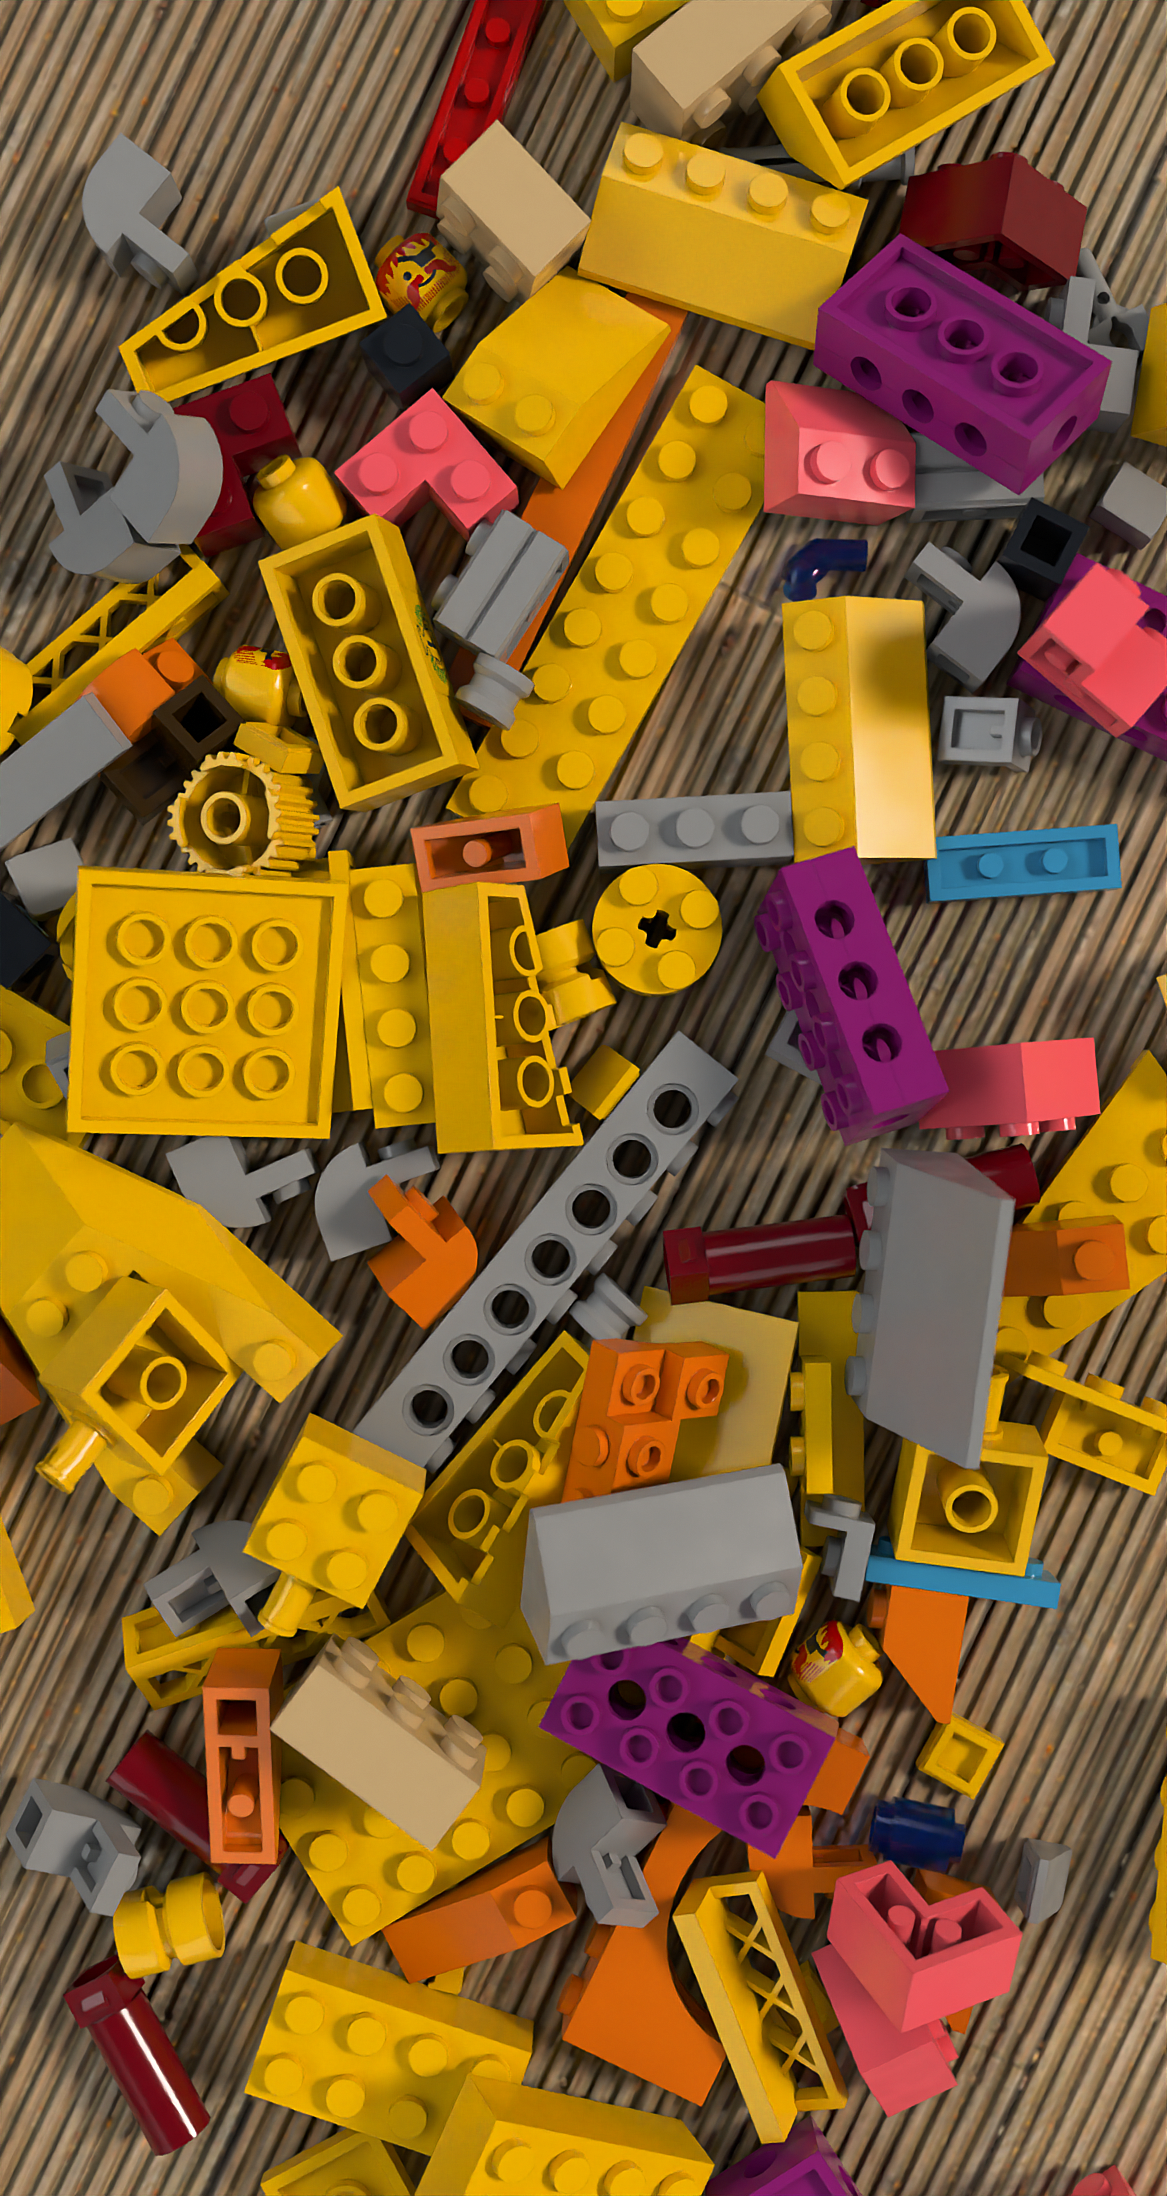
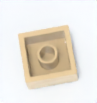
[436,120,591,305]

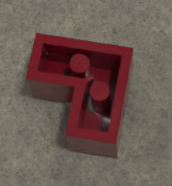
[899,152,1087,292]
[172,373,302,558]

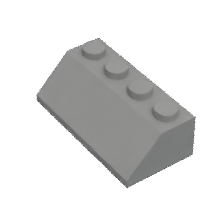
[520,1463,803,1665]

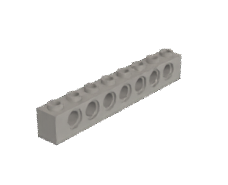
[353,1030,739,1474]

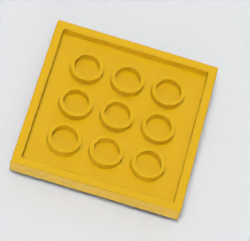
[66,865,348,1139]

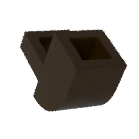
[100,674,246,826]

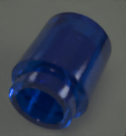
[868,1796,965,1874]

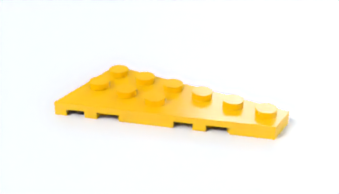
[993,1050,1167,1386]

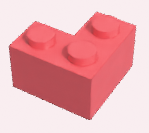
[334,388,519,543]
[1017,562,1167,738]
[919,1037,1100,1140]
[826,1860,1023,2034]
[811,1944,959,2117]

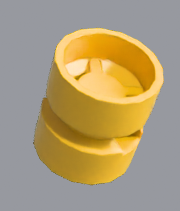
[535,919,617,1032]
[113,1872,225,1979]

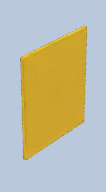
[633,1286,801,1484]

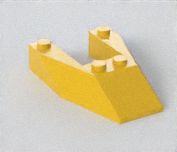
[0,1120,343,1536]

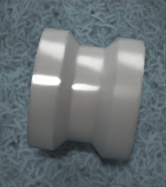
[453,652,535,731]
[568,1273,649,1340]

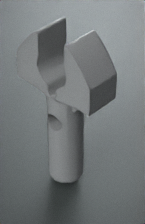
[1076,248,1149,357]

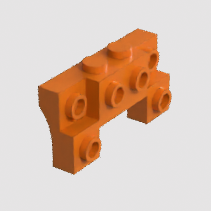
[561,1338,730,1503]

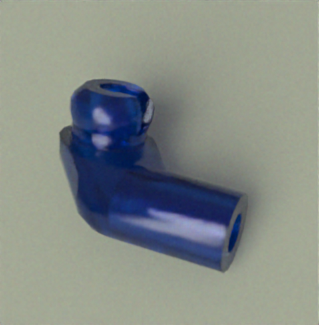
[781,538,868,602]

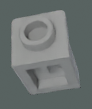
[937,696,1042,772]
[804,1494,876,1601]

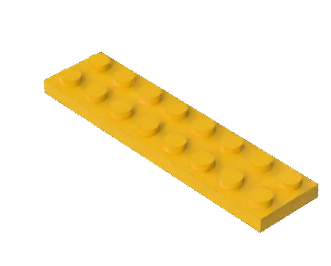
[446,365,765,853]

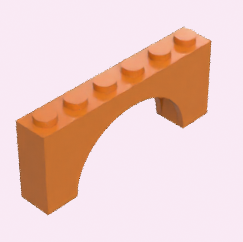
[556,1715,870,2107]

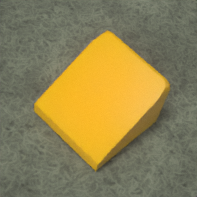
[568,1045,641,1120]

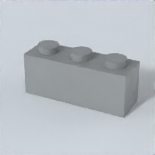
[595,791,794,875]

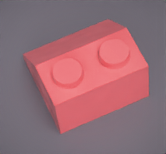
[764,380,916,526]

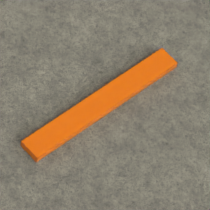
[448,292,691,730]

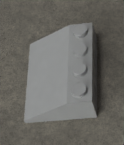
[844,1148,1015,1469]

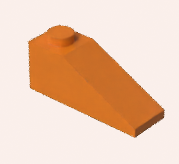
[1002,1215,1130,1297]
[202,1648,284,1864]
[381,1836,577,1984]

